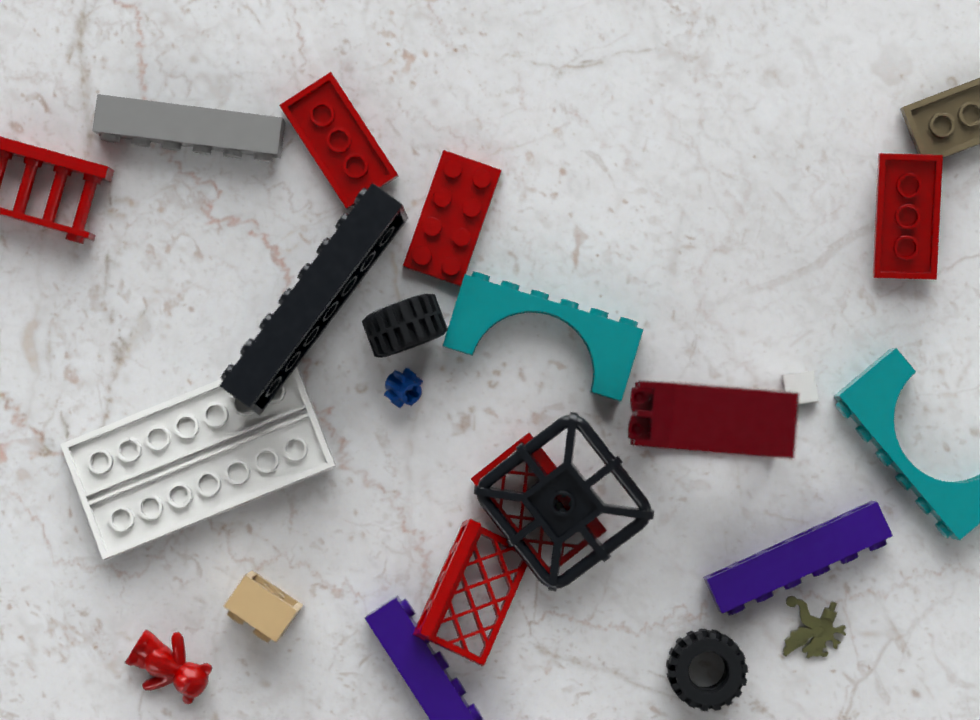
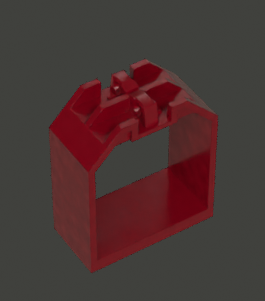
[628,381,799,458]

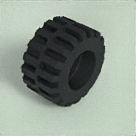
[362,294,448,358]
[666,629,748,711]

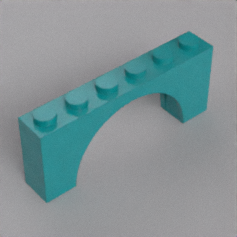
[443,271,644,401]
[834,348,980,540]

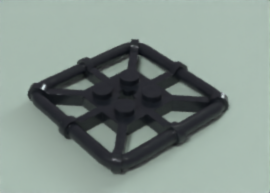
[474,412,654,591]

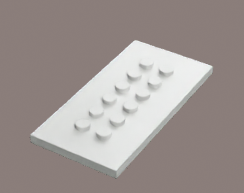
[60,367,336,560]

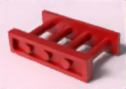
[0,136,114,244]

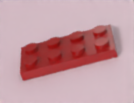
[279,72,398,210]
[403,150,502,287]
[873,153,943,280]

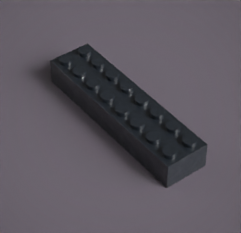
[219,183,408,416]

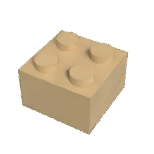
[223,570,303,643]

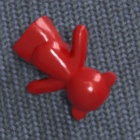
[125,629,212,705]

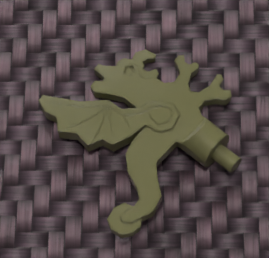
[783,596,846,659]

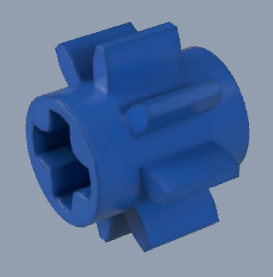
[384,368,423,408]

